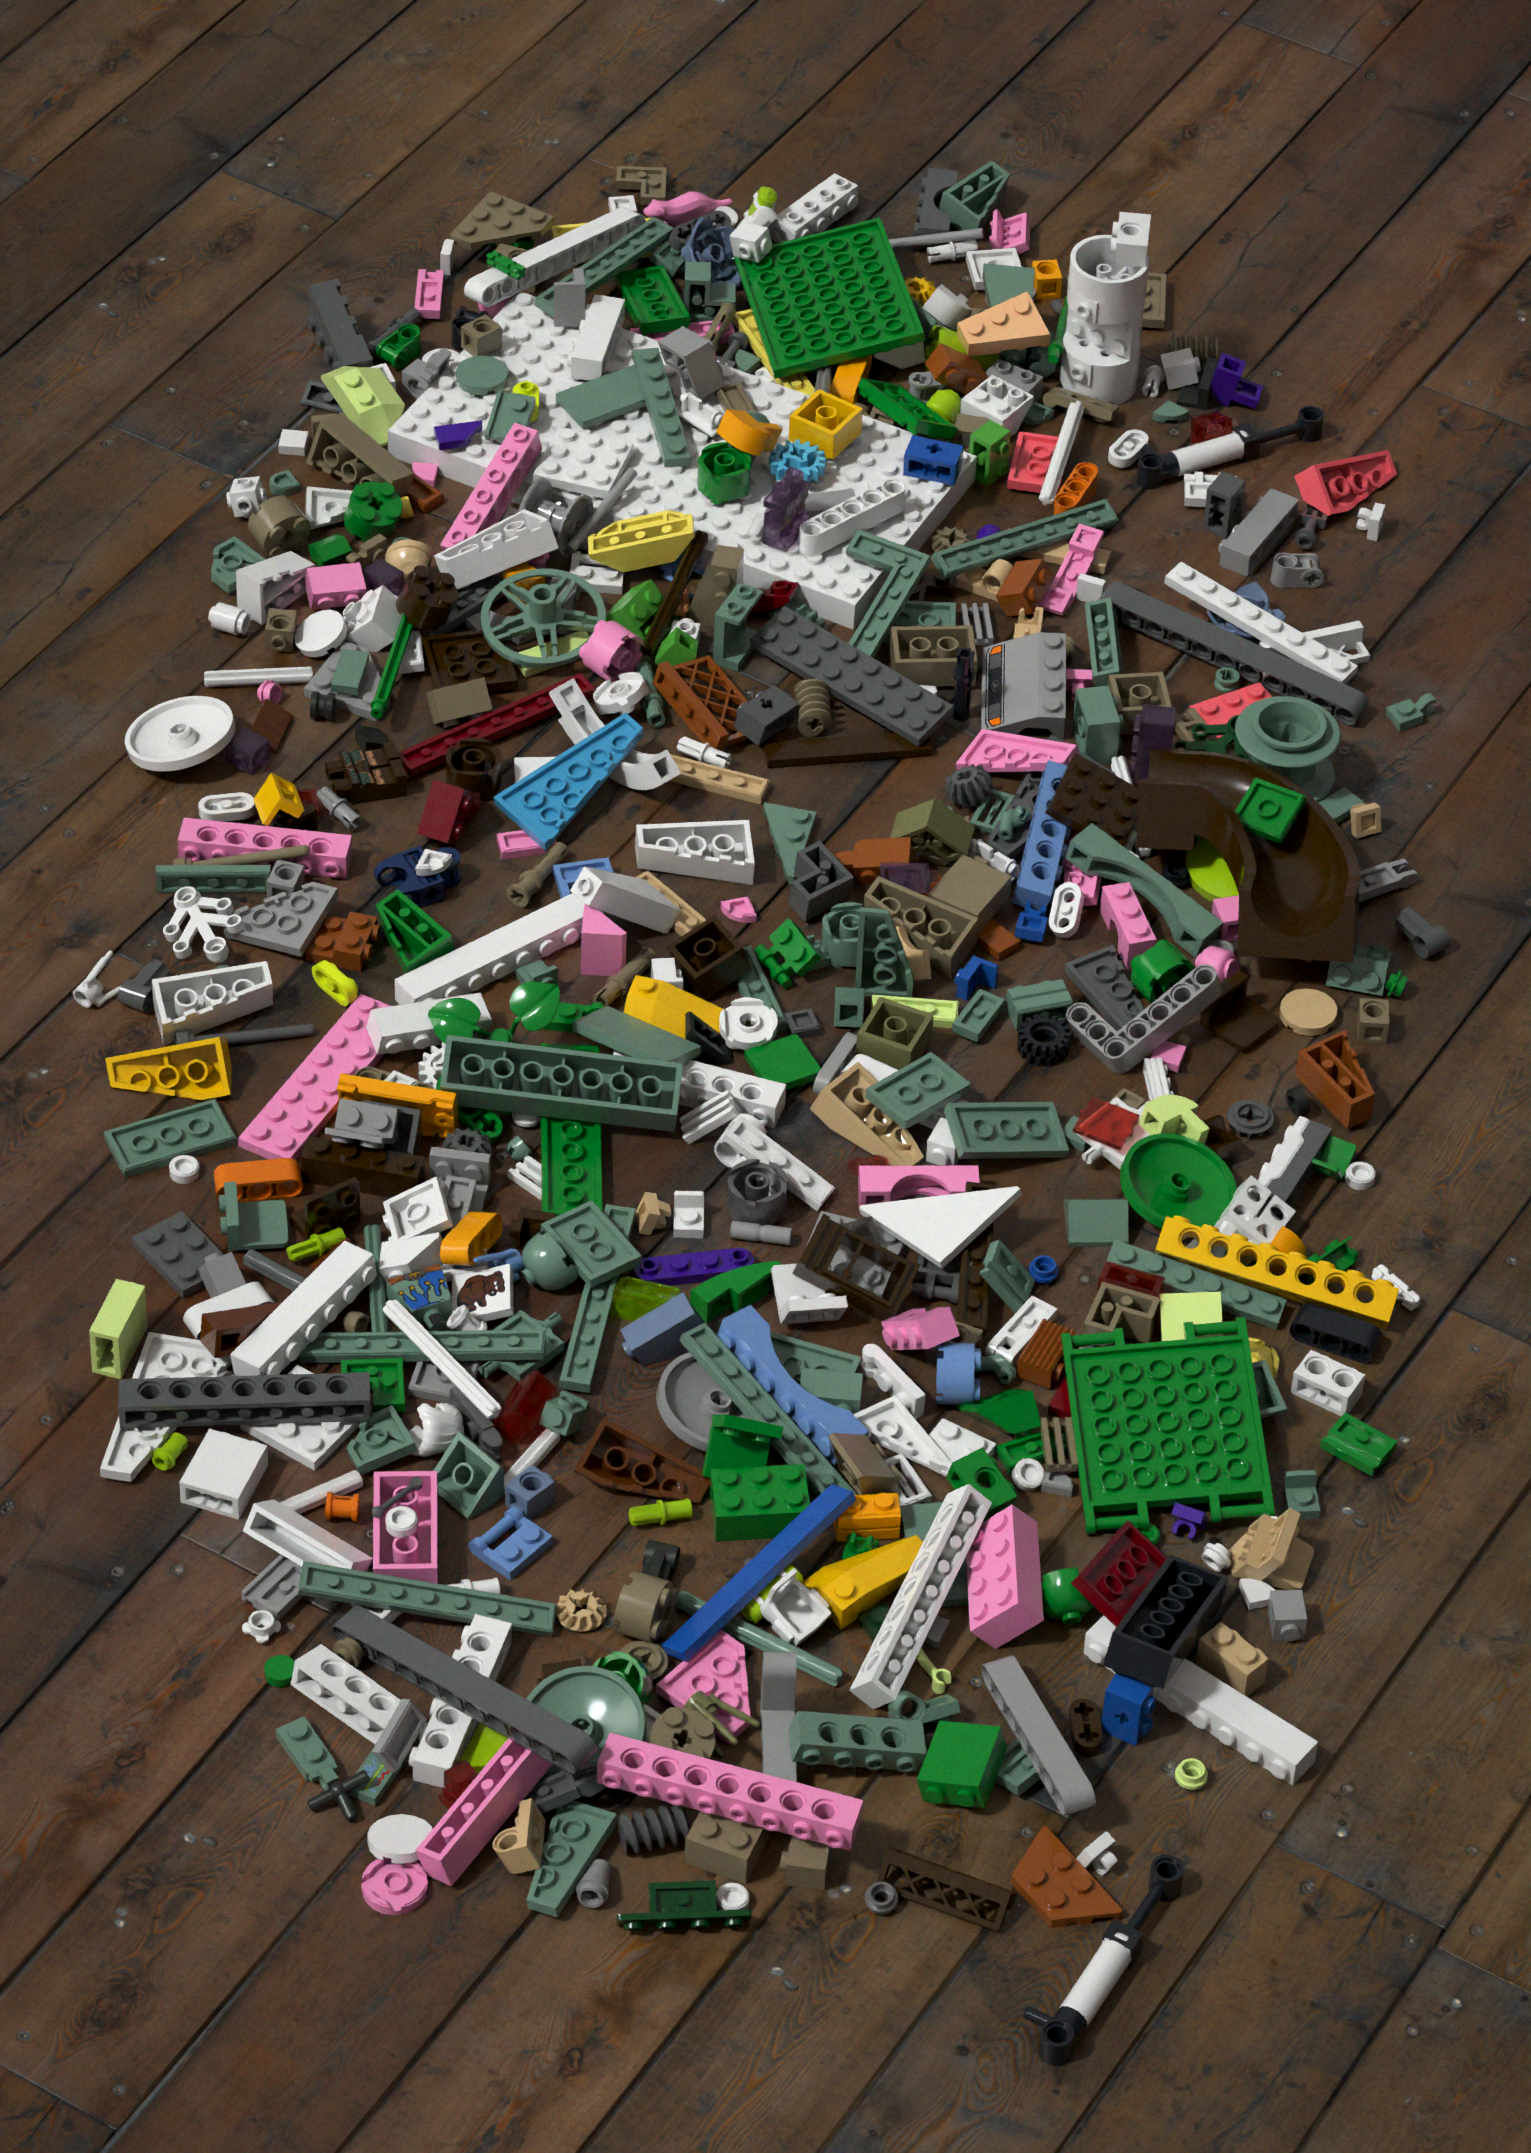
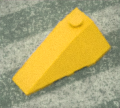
[803,1535,923,1630]

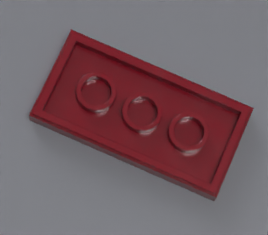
[1071,1520,1167,1627]

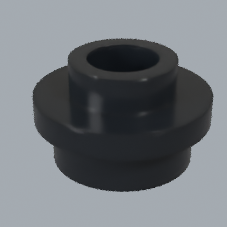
[1161,862,1190,888]

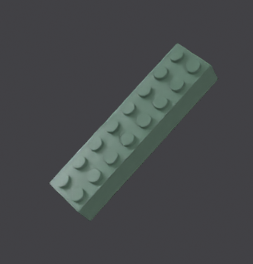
[440,1035,683,1132]

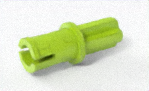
[286,1227,346,1262]
[628,1498,692,1526]

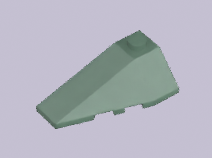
[855,907,914,998]

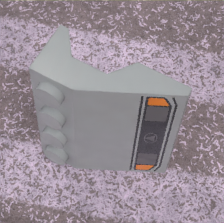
[981,632,1066,739]

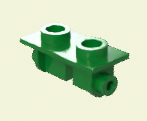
[1298,1235,1359,1284]

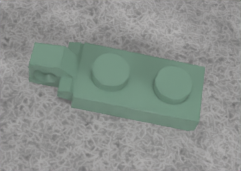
[275,1716,339,1791]

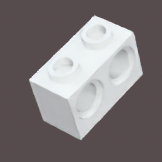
[1291,1350,1365,1416]

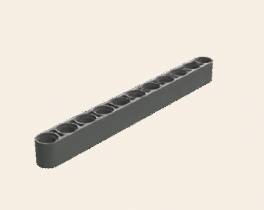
[1098,581,1369,725]
[332,1605,598,1774]

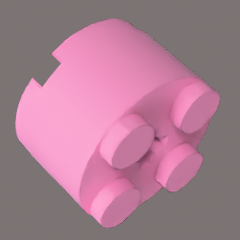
[579,620,644,683]

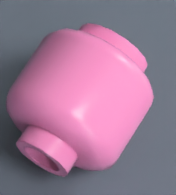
[1195,946,1240,983]

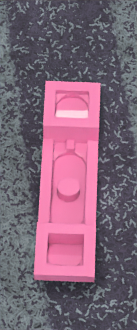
[1038,524,1104,616]

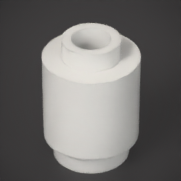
[208,602,251,635]

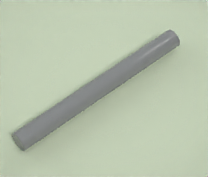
[889,228,984,249]
[566,467,638,553]

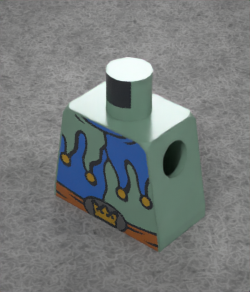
[386,1264,452,1331]

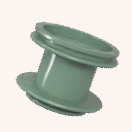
[1235,696,1341,802]

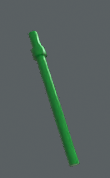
[1048,296,1068,364]

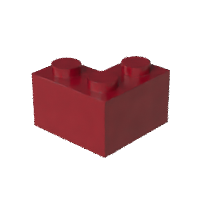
[417,780,481,845]

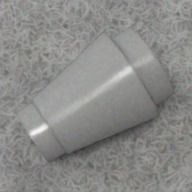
[576,1859,611,1908]

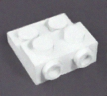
[383,1177,453,1241]

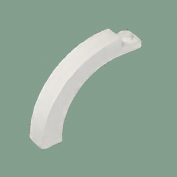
[549,678,681,790]

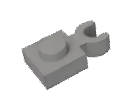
[417,347,452,391]

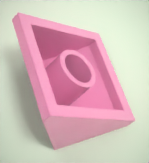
[581,904,627,976]

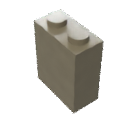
[928,855,1012,933]

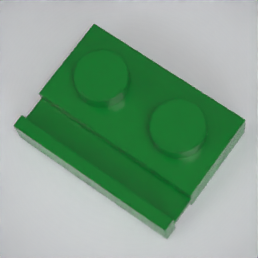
[1320,1412,1397,1477]

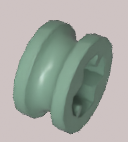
[1214,667,1240,693]

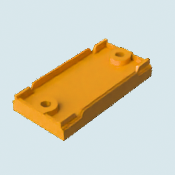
[336,1073,459,1138]

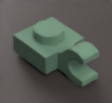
[1386,693,1437,732]

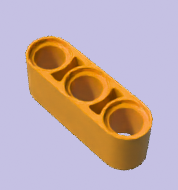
[830,354,872,405]
[440,1211,503,1266]

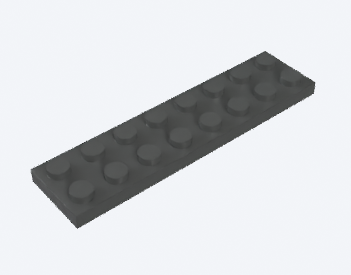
[750,606,954,747]

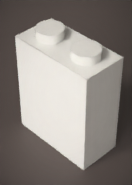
[179,1429,268,1520]

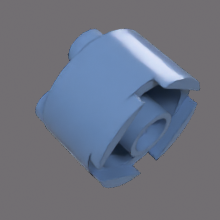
[936,1342,981,1405]

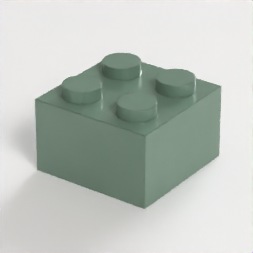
[1072,686,1124,765]

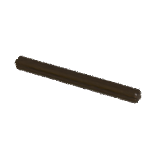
[641,530,708,657]

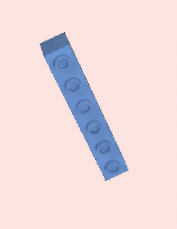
[1012,760,1072,910]

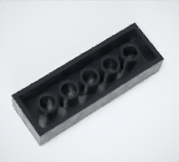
[1103,1555,1229,1689]

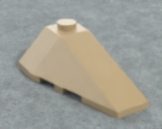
[810,1062,924,1166]

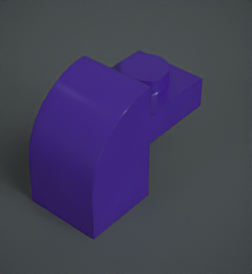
[1211,353,1263,409]

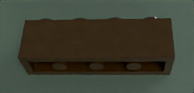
[301,1136,425,1198]

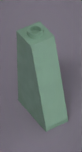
[982,263,1035,365]

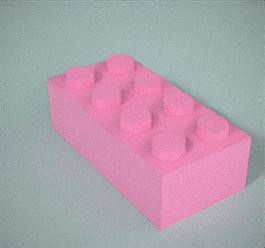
[373,1471,438,1584]
[966,1505,1044,1649]

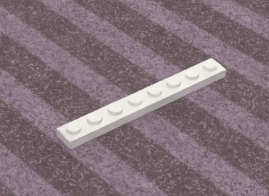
[1164,562,1358,684]

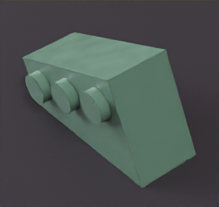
[939,161,1010,240]

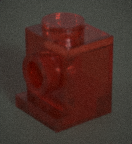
[1191,412,1233,444]
[439,1760,478,1810]

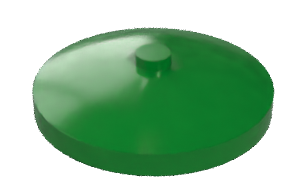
[1120,1133,1237,1229]

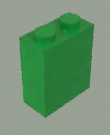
[917,1720,1007,1808]

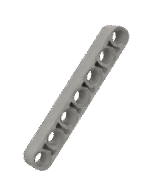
[981,1655,1096,1816]

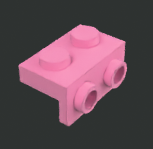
[989,209,1030,255]

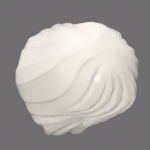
[409,1402,464,1457]

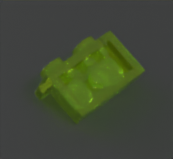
[610,1276,681,1321]

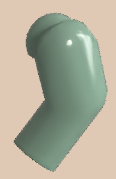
[998,805,1030,840]
[975,1354,1016,1384]

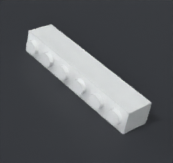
[230,1241,377,1376]

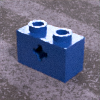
[903,435,964,485]
[1101,1673,1156,1746]

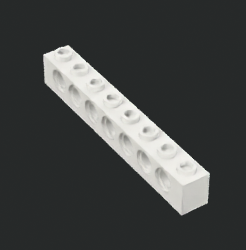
[849,1484,992,1709]

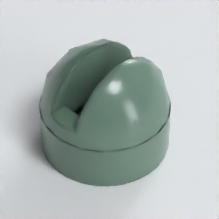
[507,1135,533,1161]

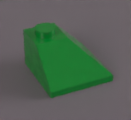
[956,1389,1041,1438]

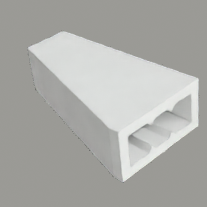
[570,866,682,934]

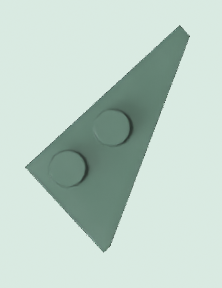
[763,802,817,884]

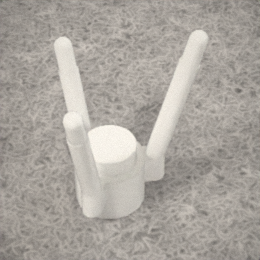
[73,950,134,1008]

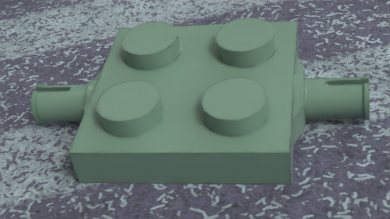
[479,1310,564,1382]

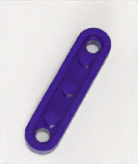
[634,1248,754,1288]

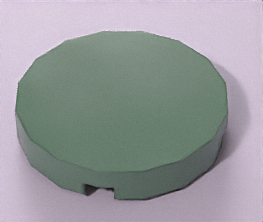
[456,355,508,396]

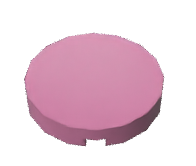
[361,1857,428,1915]

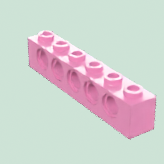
[440,423,542,551]
[177,818,352,879]

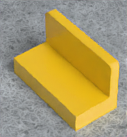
[254,773,304,826]

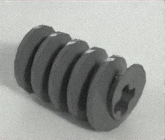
[618,1805,690,1855]

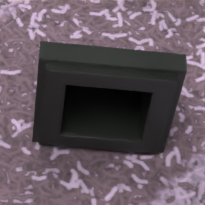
[355,725,388,751]

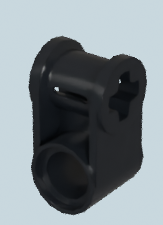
[451,306,488,351]

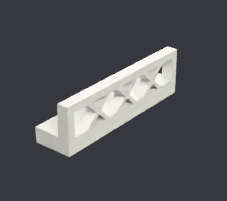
[1259,621,1370,664]

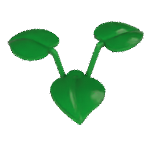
[428,981,560,1115]

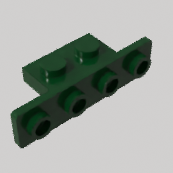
[616,1880,752,1931]

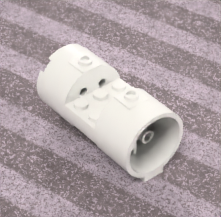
[1060,235,1149,405]

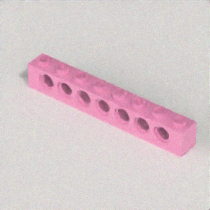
[597,1733,864,1851]

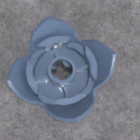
[681,217,740,286]
[1206,581,1286,645]

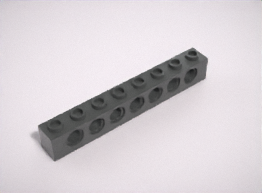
[118,1372,371,1428]

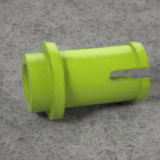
[152,1432,189,1471]

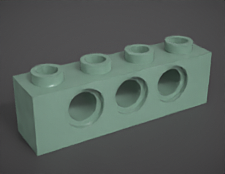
[1085,597,1124,687]
[788,1711,926,1773]

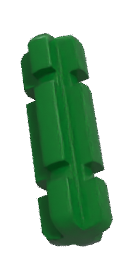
[486,251,526,280]

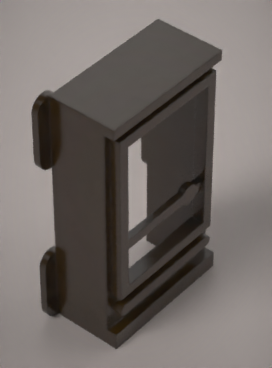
[792,1214,920,1321]

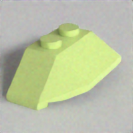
[321,366,405,447]

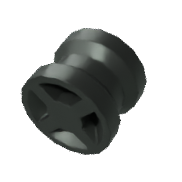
[310,691,336,720]

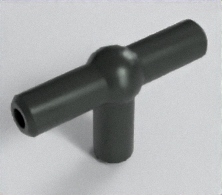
[307,1770,370,1822]

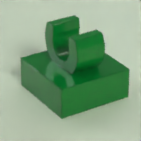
[842,1532,879,1560]

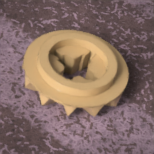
[556,1587,607,1632]

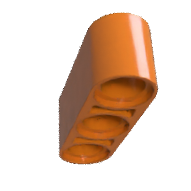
[1053,462,1098,515]
[213,1158,303,1202]

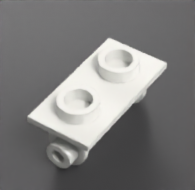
[677,392,723,437]
[969,839,1020,883]

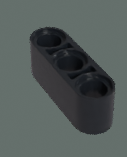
[1289,1303,1383,1363]

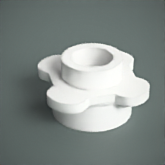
[242,1610,281,1643]

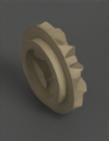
[931,526,973,552]
[619,1641,668,1683]

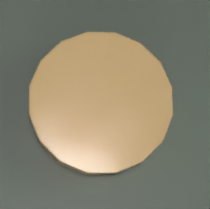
[1279,988,1338,1036]

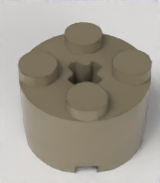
[248,495,311,558]
[614,1570,679,1643]
[646,1707,715,1759]

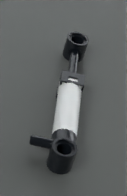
[1136,406,1324,490]
[1023,1855,1184,2066]

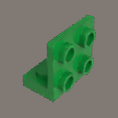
[702,1414,783,1478]

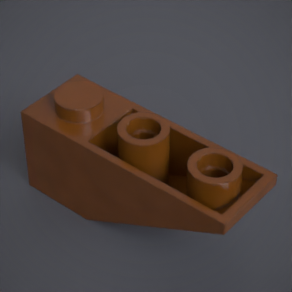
[200,1301,283,1358]

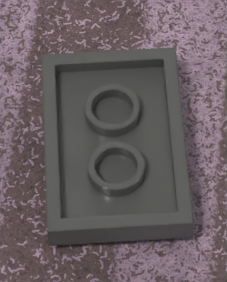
[132,1211,224,1299]

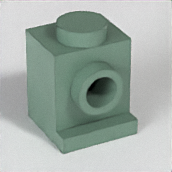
[539,1390,590,1436]

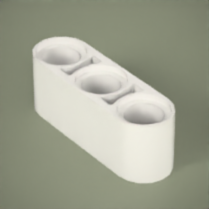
[183,1282,274,1340]

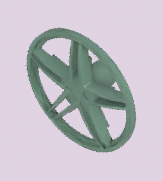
[481,568,606,668]

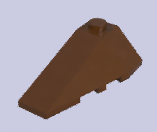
[574,1417,710,1505]

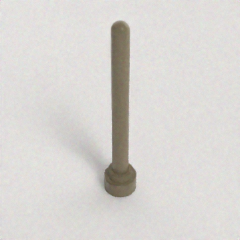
[173,845,310,865]

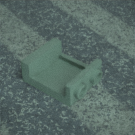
[713,582,762,672]

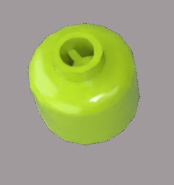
[926,389,961,423]

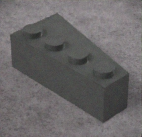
[306,279,373,370]

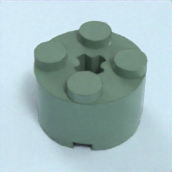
[821,902,863,968]

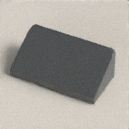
[301,380,343,414]

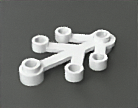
[163,886,244,963]

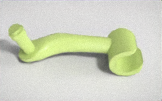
[916,1638,951,1694]

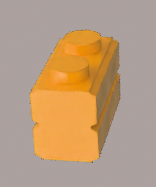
[834,1493,901,1542]

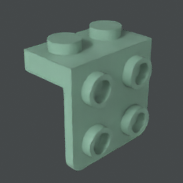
[1326,942,1392,996]
[219,1182,289,1251]

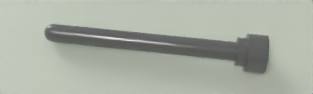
[175,1024,315,1045]

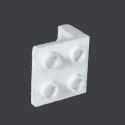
[771,1264,848,1324]

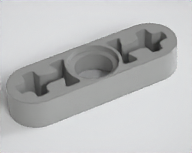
[813,1032,857,1095]

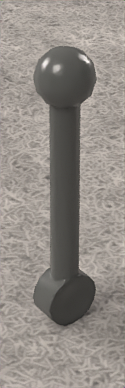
[372,1477,423,1518]

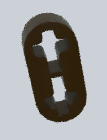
[1068,1699,1103,1757]

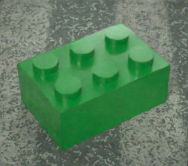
[710,1464,810,1542]

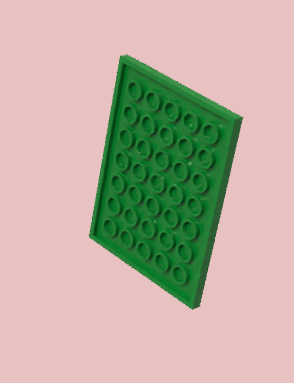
[733,217,926,379]

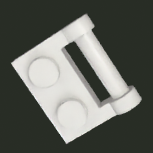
[570,551,625,595]

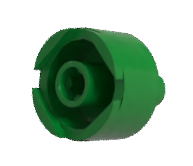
[697,442,751,505]
[344,482,402,542]
[1130,939,1196,1004]

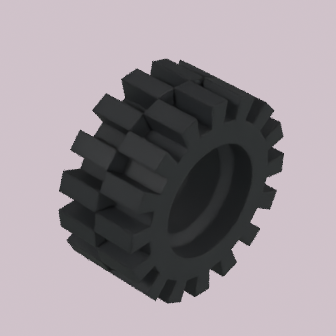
[1017,1014,1071,1067]

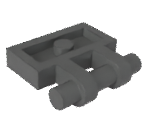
[911,1254,960,1304]

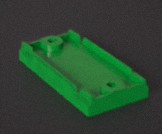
[614,265,690,336]
[858,378,957,442]

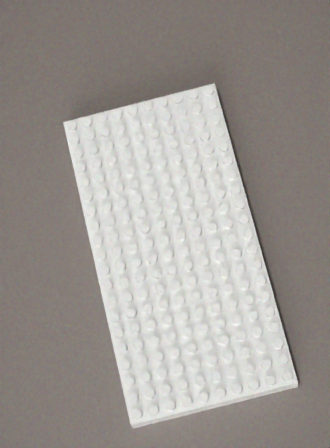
[388,292,977,630]

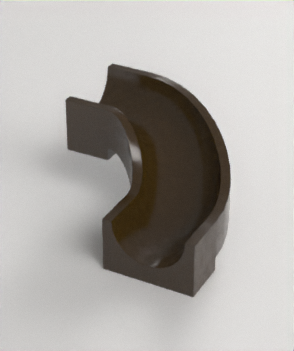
[1137,749,1360,962]

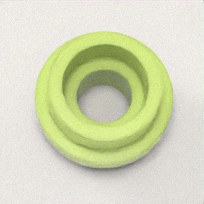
[1175,1758,1208,1790]

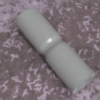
[730,1220,792,1246]

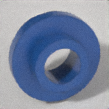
[1028,1255,1059,1284]

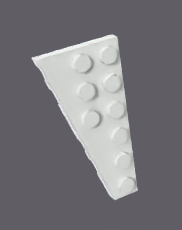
[100,1332,232,1482]

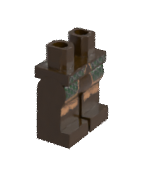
[325,741,407,805]

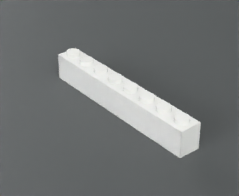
[395,893,604,1005]
[1083,1615,1318,1786]

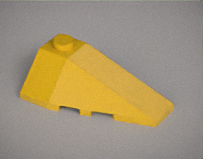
[623,975,746,1039]
[105,1036,232,1100]

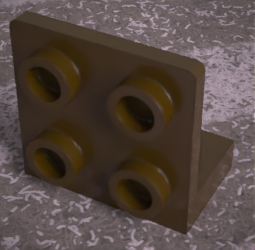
[290,1177,360,1241]

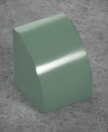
[834,987,864,1028]

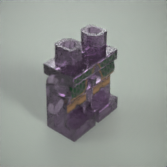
[763,467,811,552]

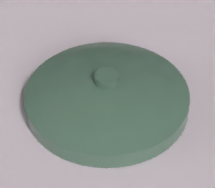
[526,1666,647,1790]

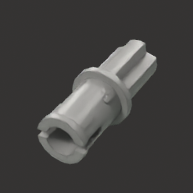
[316,786,363,831]

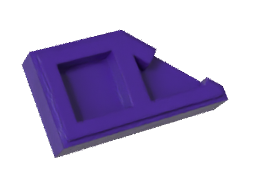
[434,420,482,450]

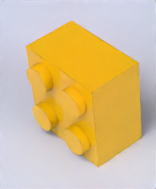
[788,389,863,460]

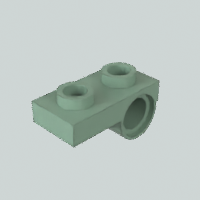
[888,1690,961,1723]

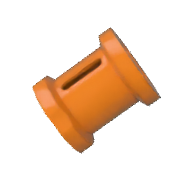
[325,1492,360,1522]

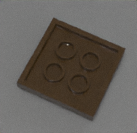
[422,630,518,692]
[1045,752,1138,847]

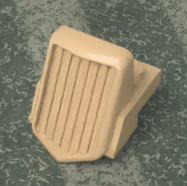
[1228,1508,1314,1590]

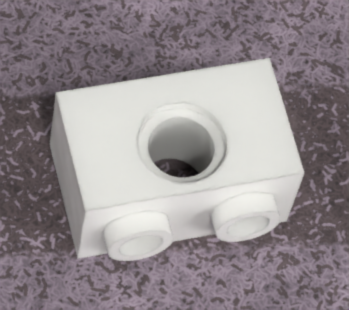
[1110,212,1151,267]

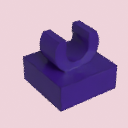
[1171,1502,1208,1541]

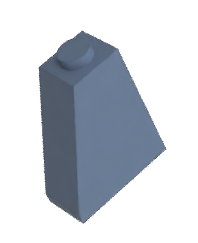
[620,1292,705,1366]

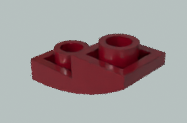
[750,580,799,613]

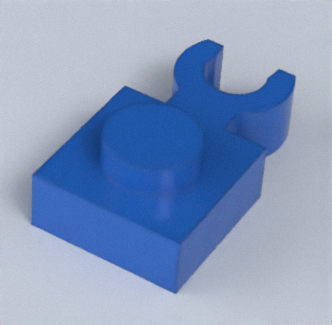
[1015,902,1048,942]

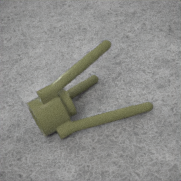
[684,1691,760,1758]

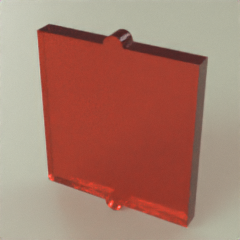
[1073,1096,1140,1151]

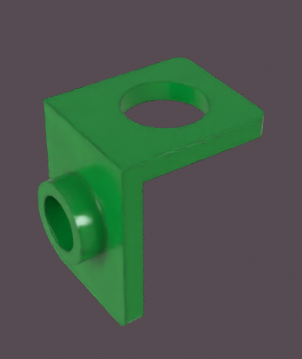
[1311,1136,1357,1182]

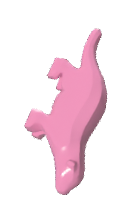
[644,191,732,228]

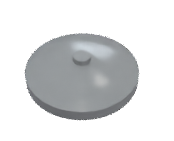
[656,1352,748,1451]

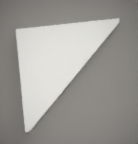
[859,1186,1022,1269]

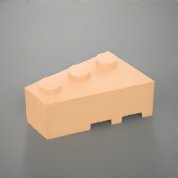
[957,292,1050,357]

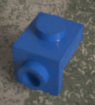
[955,955,999,1001]

